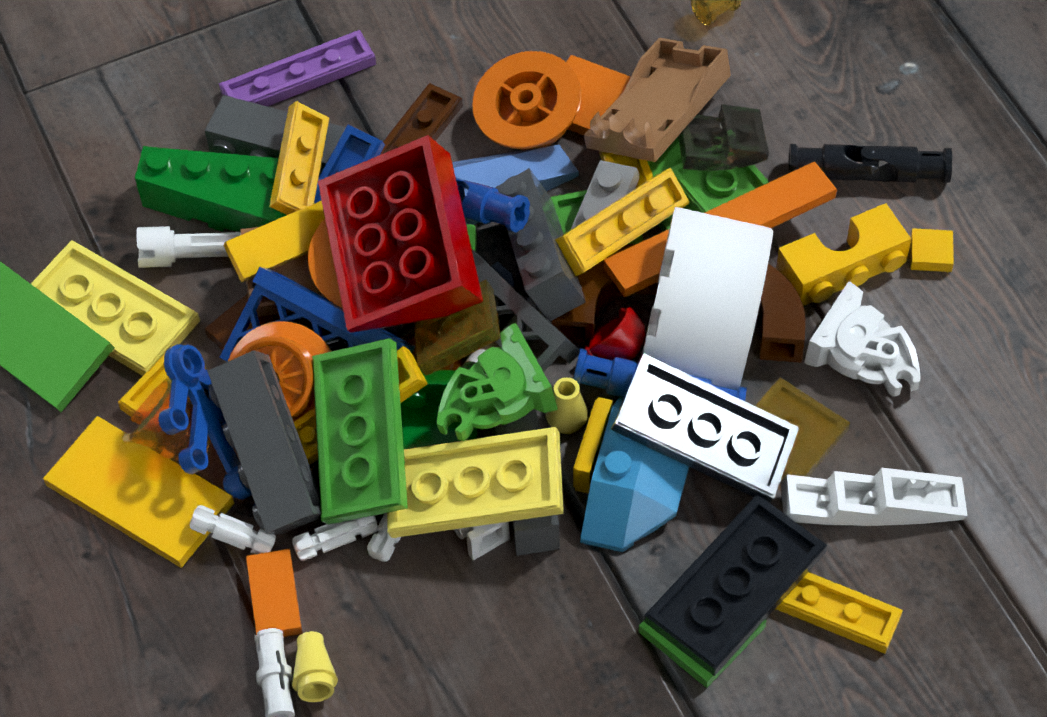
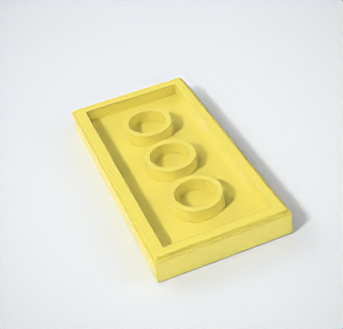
[31,240,200,376]
[387,427,564,538]

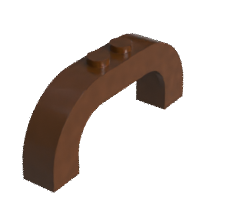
[552,244,806,363]

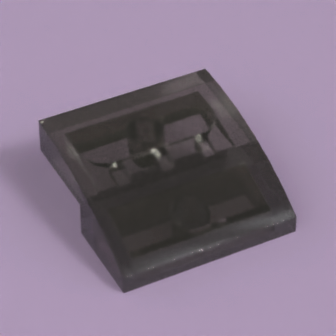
[678,104,769,171]

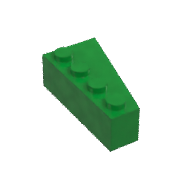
[135,146,286,232]

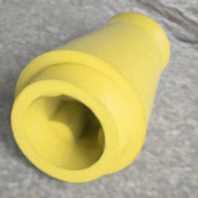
[546,377,588,434]
[292,631,338,702]

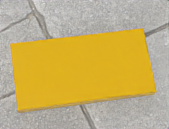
[43,416,234,568]

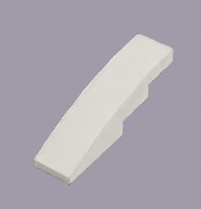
[780,468,968,526]

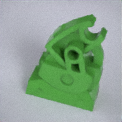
[437,322,558,441]

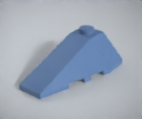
[452,144,579,225]

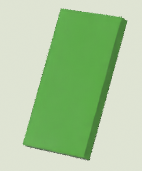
[0,262,115,412]
[312,338,408,525]

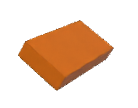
[246,548,303,637]

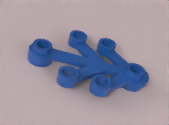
[159,344,252,499]

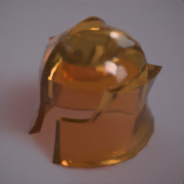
[121,377,211,462]

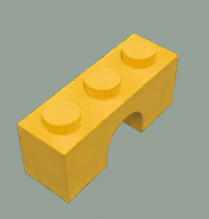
[776,203,911,306]

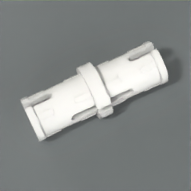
[254,628,295,717]

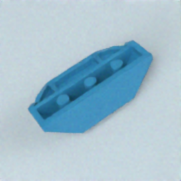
[580,397,689,552]

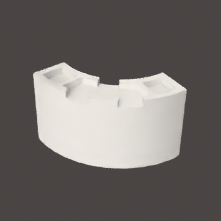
[641,207,773,390]

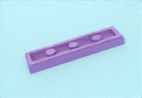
[219,30,376,107]

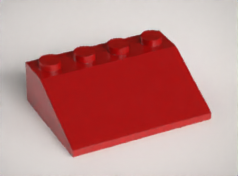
[318,135,483,333]

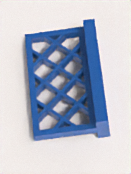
[219,267,416,381]

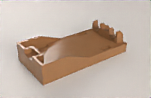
[584,38,731,162]

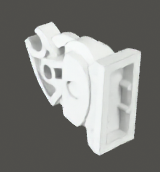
[804,281,920,397]

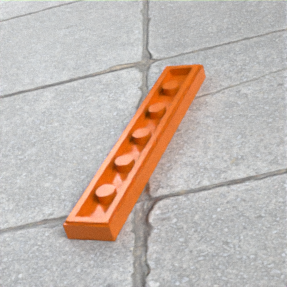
[603,161,837,298]

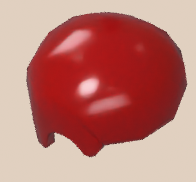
[585,307,646,361]

